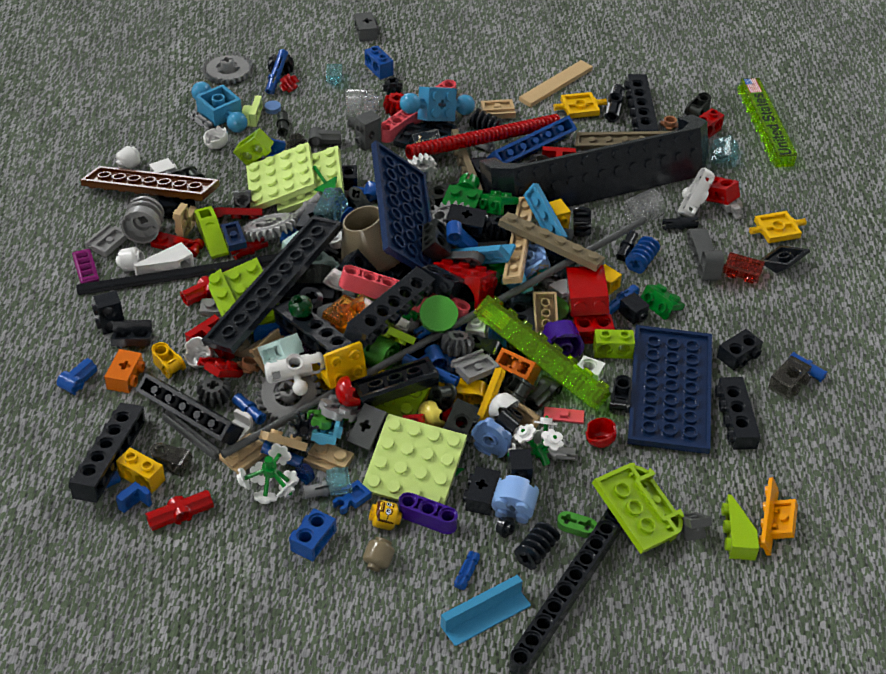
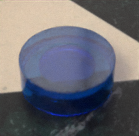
[295,463,315,485]

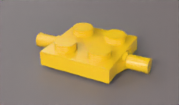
[553,92,607,119]
[749,211,807,244]

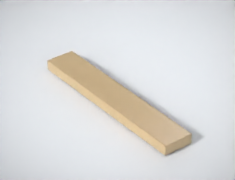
[519,60,593,108]

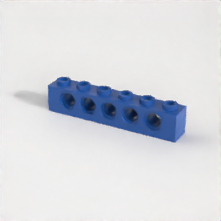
[487,115,577,163]

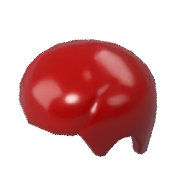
[335,376,361,407]
[585,417,617,448]

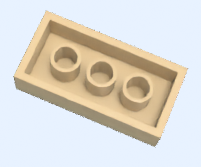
[532,292,558,339]

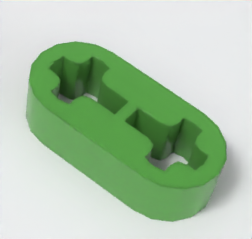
[557,511,597,538]

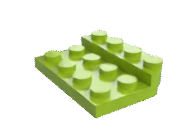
[209,257,279,334]
[592,463,684,554]

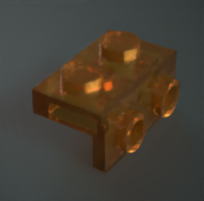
[322,294,365,328]

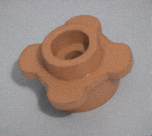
[660,116,678,130]
[237,356,260,374]

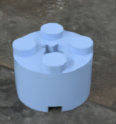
[491,475,539,524]

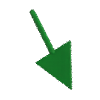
[313,165,337,197]

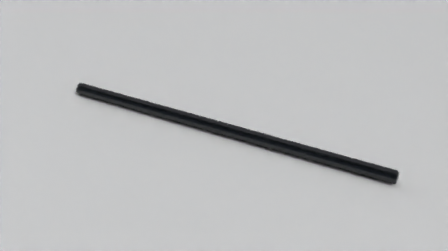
[76,248,341,295]

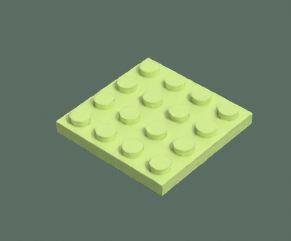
[246,142,317,209]
[277,145,344,213]
[362,414,467,505]

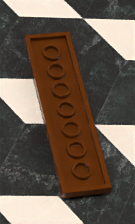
[80,166,220,201]

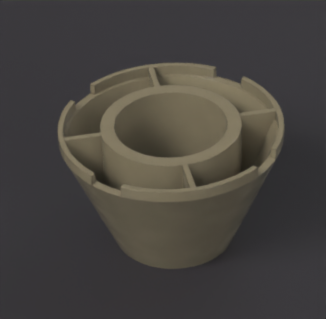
[340,205,400,273]

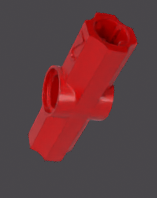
[180,269,230,306]
[145,490,214,531]

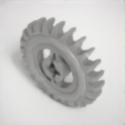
[202,51,254,85]
[242,212,299,242]
[255,364,322,425]

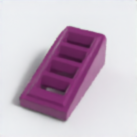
[72,249,99,284]

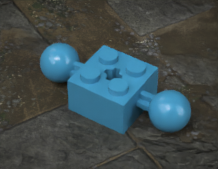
[191,81,248,133]
[400,86,475,121]

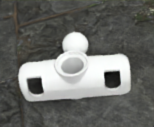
[678,168,715,217]
[264,352,325,396]

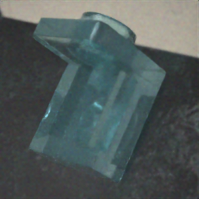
[326,64,342,85]
[325,467,352,496]

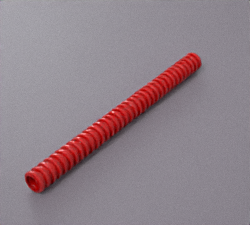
[405,114,561,160]

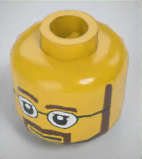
[369,500,402,530]

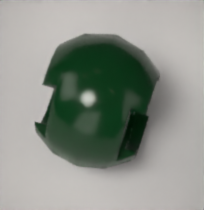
[288,294,313,319]

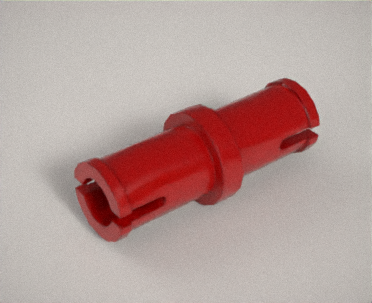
[231,236,268,260]

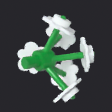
[507,416,564,466]
[237,443,299,504]

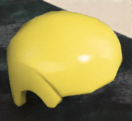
[417,400,445,428]

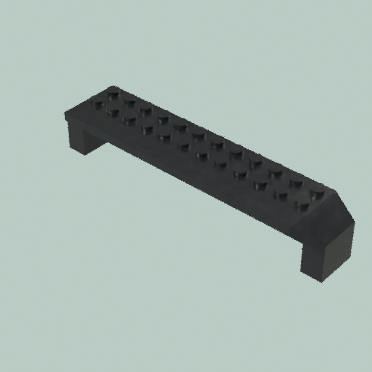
[479,114,708,207]

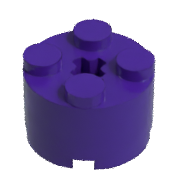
[540,320,584,364]

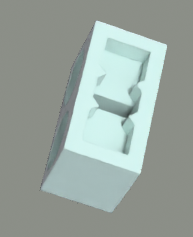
[257,333,304,365]

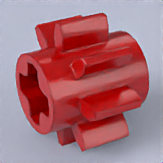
[279,74,299,93]

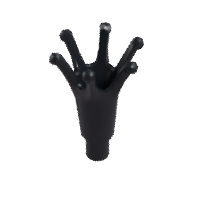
[288,411,319,441]

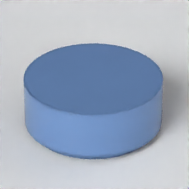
[265,101,281,114]

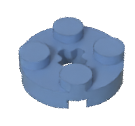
[471,417,512,458]

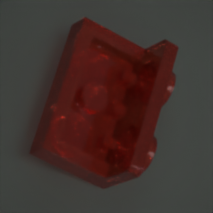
[723,252,765,283]

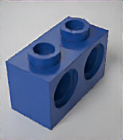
[364,46,393,80]
[289,508,337,562]

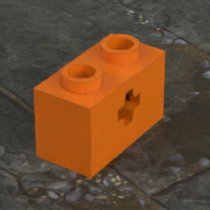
[495,347,542,385]
[104,349,145,393]

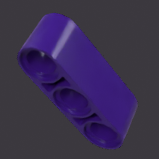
[399,492,458,534]

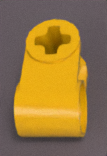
[152,342,186,379]

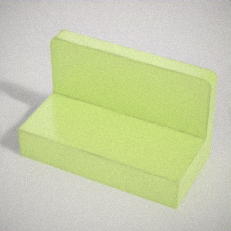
[242,95,263,127]

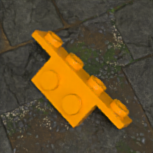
[759,477,798,556]

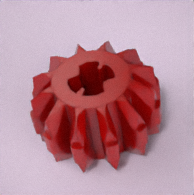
[383,92,403,116]

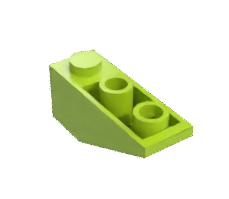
[194,206,229,259]
[721,494,759,560]

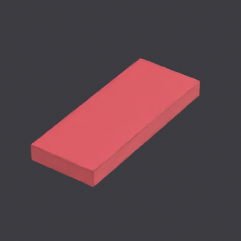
[544,407,584,424]

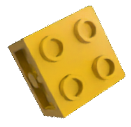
[320,341,367,389]

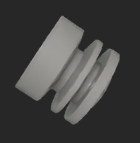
[121,196,164,244]

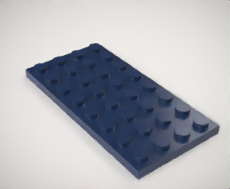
[371,140,435,270]
[627,325,712,454]

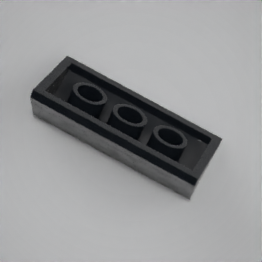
[352,356,439,407]

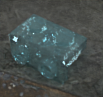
[711,135,739,167]
[313,188,348,221]

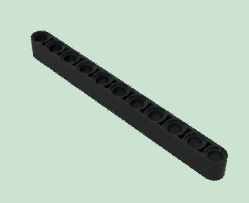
[509,508,623,674]

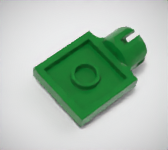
[440,173,483,208]

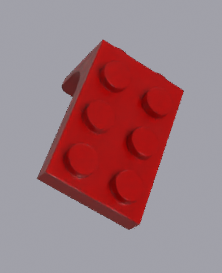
[433,259,498,310]

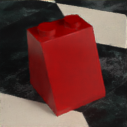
[566,265,609,317]

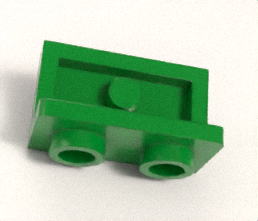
[479,190,519,215]
[640,284,685,320]

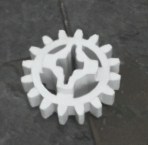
[408,153,438,182]

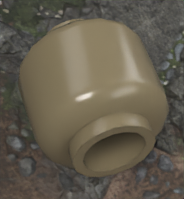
[363,537,395,572]

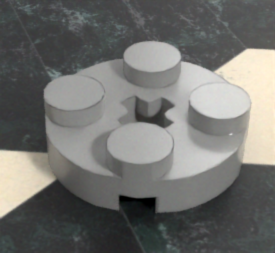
[317,394,359,422]

